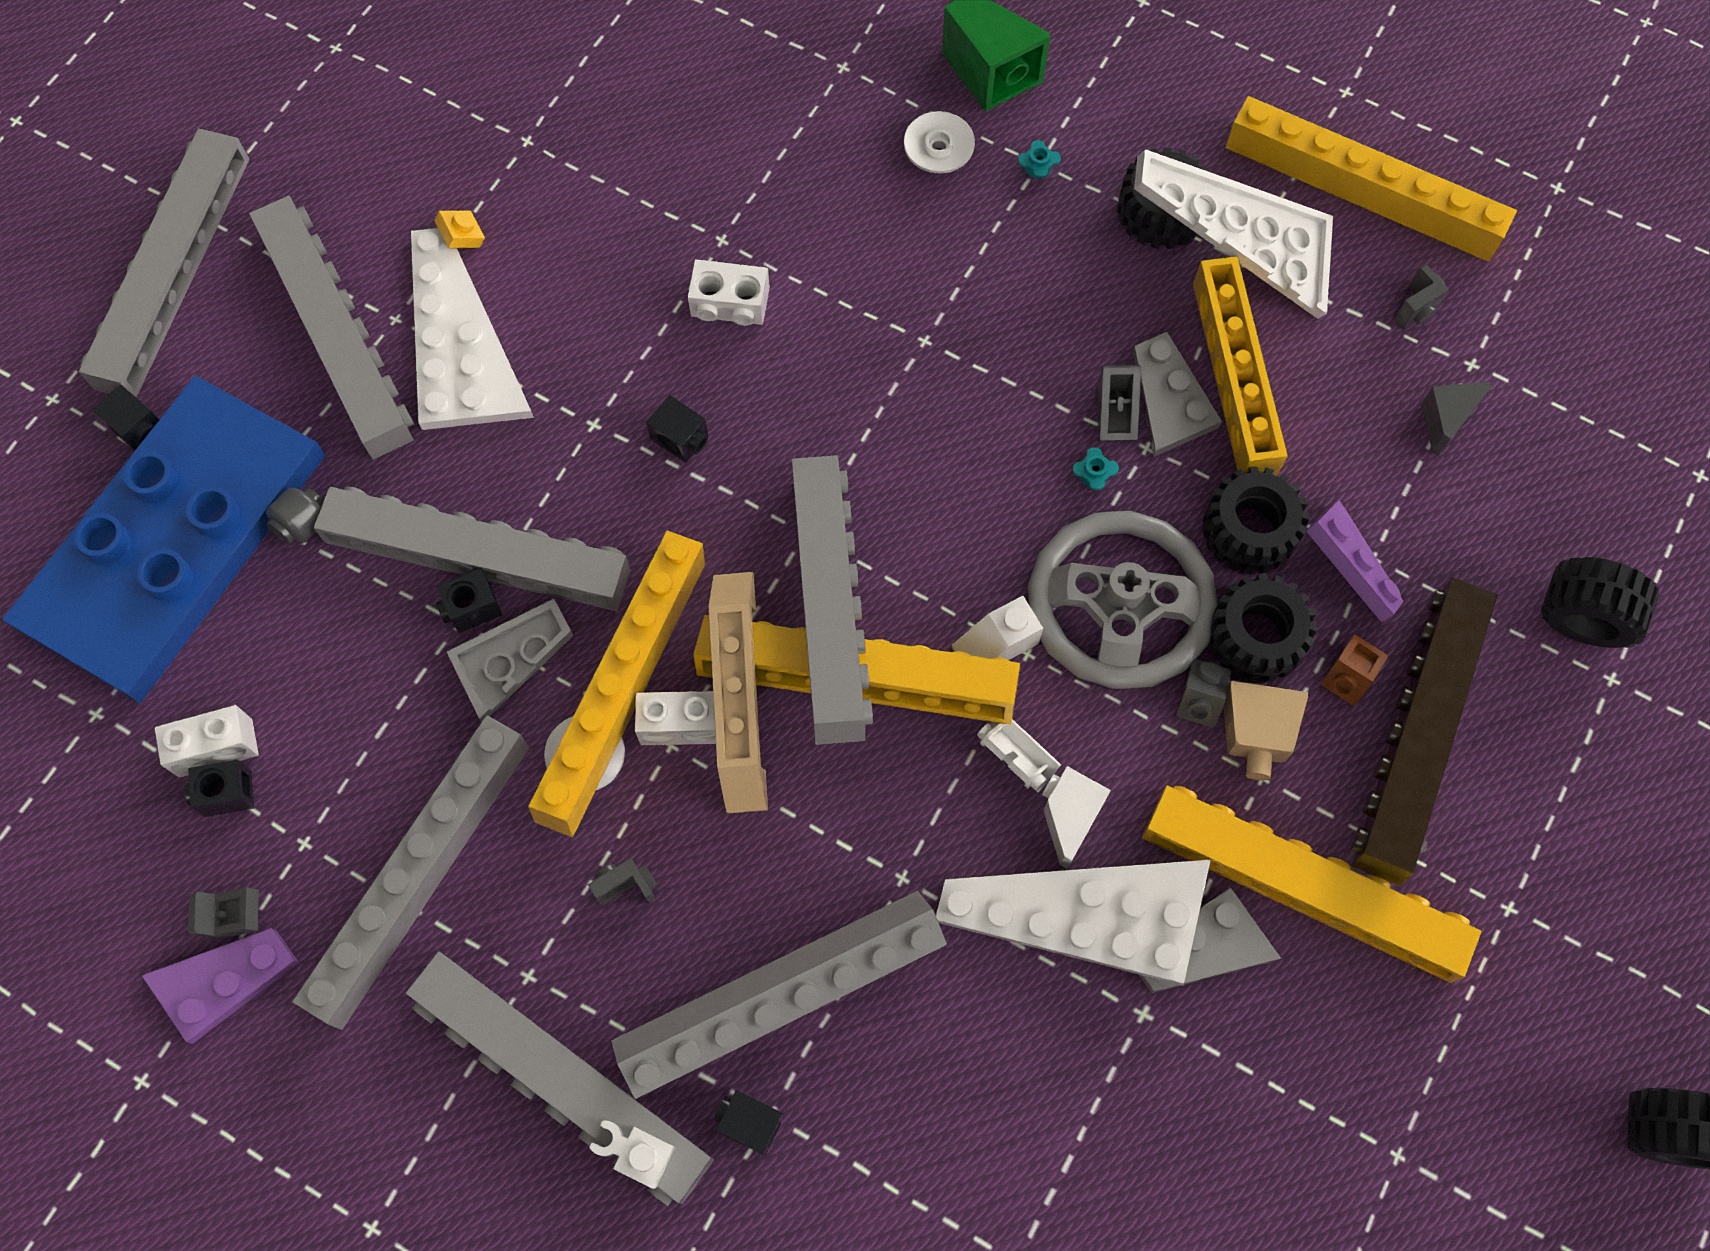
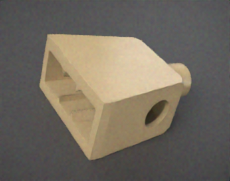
[1223,681,1308,781]

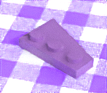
[1306,500,1404,623]
[142,928,299,1044]

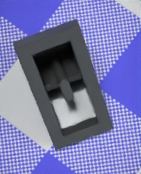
[1095,365,1141,441]
[1421,382,1492,456]

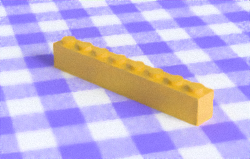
[1225,96,1517,262]
[528,531,705,838]
[693,615,1020,725]
[1142,785,1482,983]

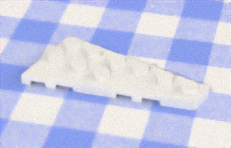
[1134,149,1333,319]
[411,228,534,430]
[936,860,1210,986]

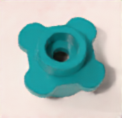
[1018,140,1061,179]
[1073,448,1119,490]

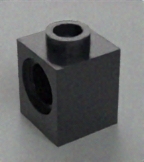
[92,384,159,451]
[646,395,709,463]
[436,568,503,633]
[184,760,254,817]
[714,1090,785,1157]

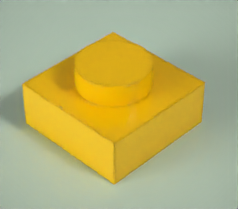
[434,211,485,248]

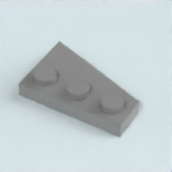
[1133,332,1222,457]
[447,599,573,722]
[1138,888,1281,993]

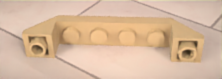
[709,572,768,814]

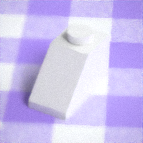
[951,596,1043,660]
[1042,766,1111,869]

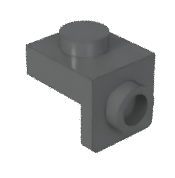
[1395,264,1449,330]
[1177,659,1231,727]
[588,858,657,906]
[188,887,259,939]

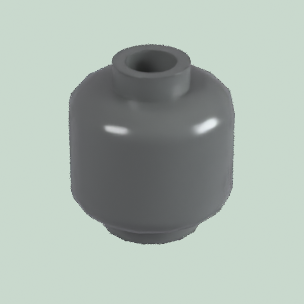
[266,487,324,545]

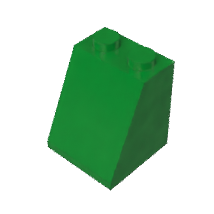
[942,0,1051,112]

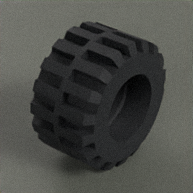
[1117,148,1209,249]
[1202,467,1309,574]
[1541,557,1659,648]
[1210,574,1317,683]
[1627,1088,1710,1169]

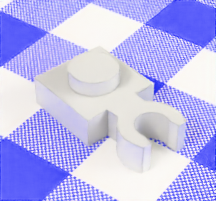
[589,1120,675,1189]

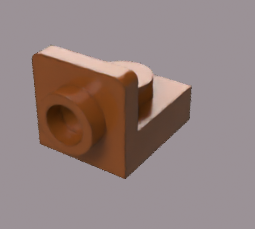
[1321,634,1389,705]

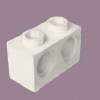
[688,259,770,326]
[635,691,716,745]
[155,705,259,778]

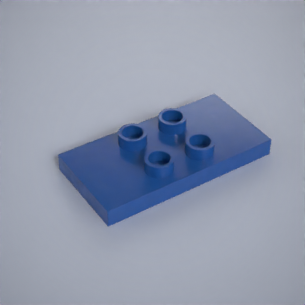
[2,375,326,704]

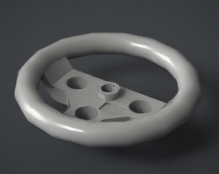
[1027,510,1218,690]

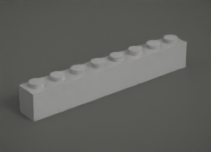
[79,128,250,397]
[249,195,414,460]
[792,455,873,745]
[314,486,631,612]
[293,715,530,1030]
[611,891,947,1099]
[406,951,714,1206]

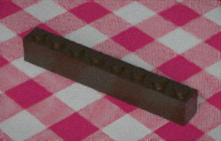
[1350,577,1498,886]

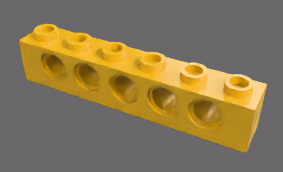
[1193,256,1288,476]

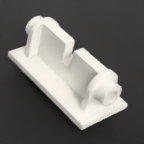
[977,719,1061,793]

